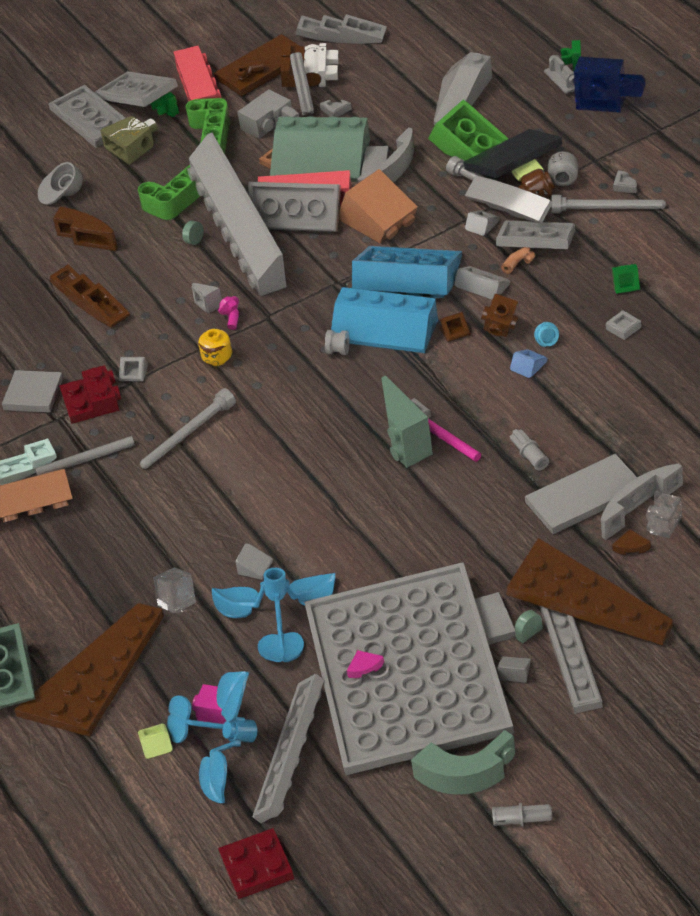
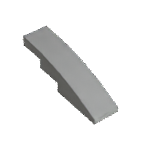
[295,14,387,44]
[465,176,553,223]

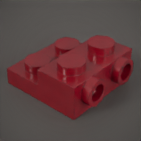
[59,365,121,424]

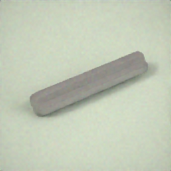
[290,52,314,116]

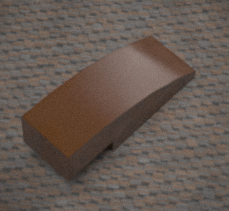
[53,206,118,251]

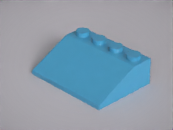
[352,246,462,298]

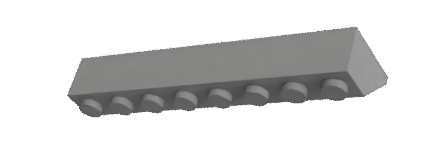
[187,133,286,297]

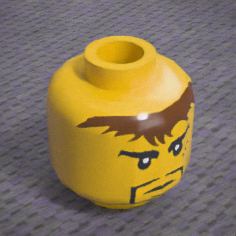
[198,329,232,366]

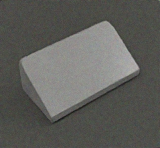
[455,266,510,299]

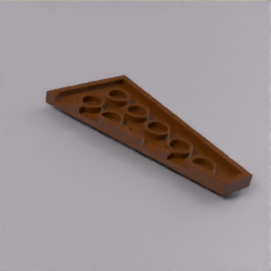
[506,538,673,645]
[14,603,164,737]

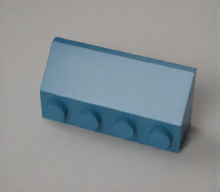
[331,287,438,353]

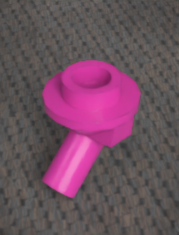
[218,296,239,330]

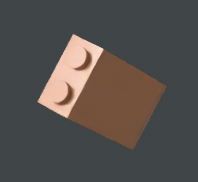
[339,169,417,243]

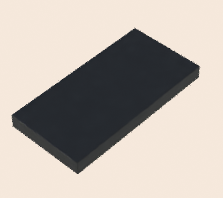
[463,129,562,178]

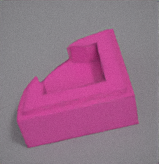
[347,650,384,678]

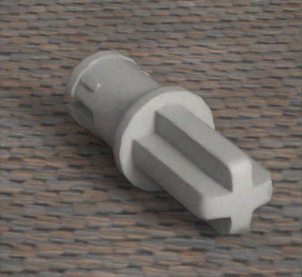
[510,429,549,471]
[492,803,552,827]

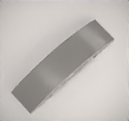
[358,127,415,183]
[601,463,683,540]

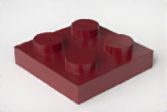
[218,828,294,899]

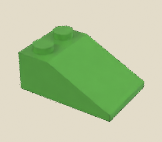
[428,99,508,161]

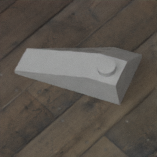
[434,52,492,125]

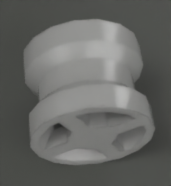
[325,330,350,355]

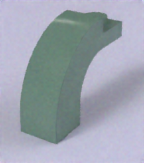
[411,730,516,795]

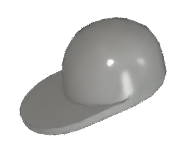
[38,162,83,205]

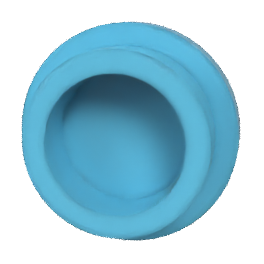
[534,322,559,347]

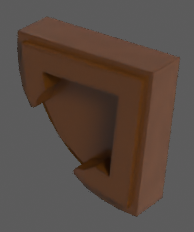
[612,529,651,555]

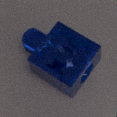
[574,57,646,113]

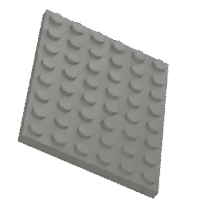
[304,562,514,775]

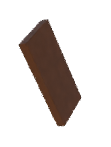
[214,34,300,96]

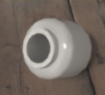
[548,151,578,187]

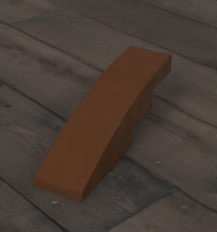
[50,264,130,328]

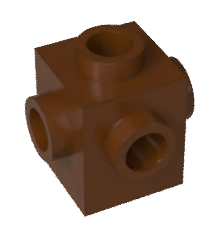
[481,294,519,337]

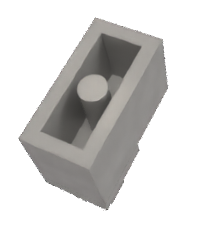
[238,89,299,139]

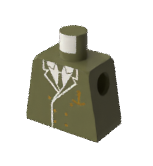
[100,116,158,165]

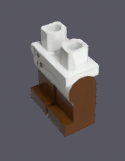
[281,42,339,87]

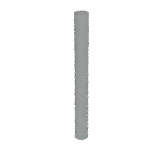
[35,436,135,476]

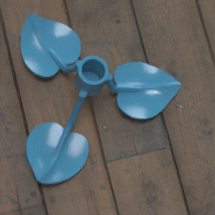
[212,568,336,662]
[167,671,257,803]

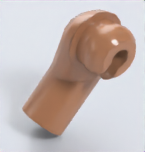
[501,247,535,274]

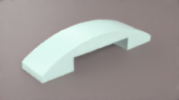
[0,439,57,485]

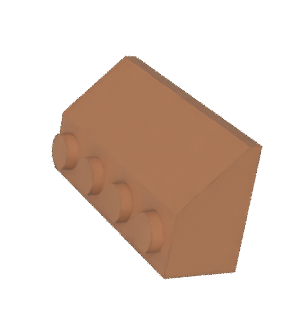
[0,469,73,523]

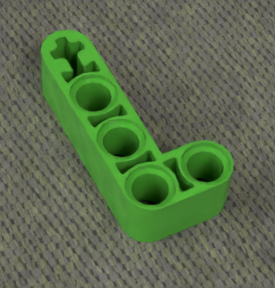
[186,98,230,154]
[138,165,200,220]

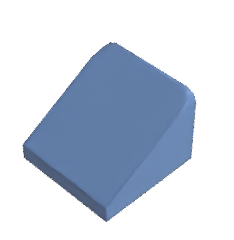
[510,349,548,378]

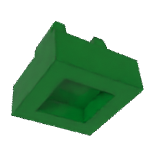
[561,40,582,72]
[151,91,179,117]
[612,264,640,294]

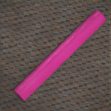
[428,419,481,462]

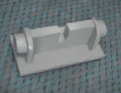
[544,55,585,94]

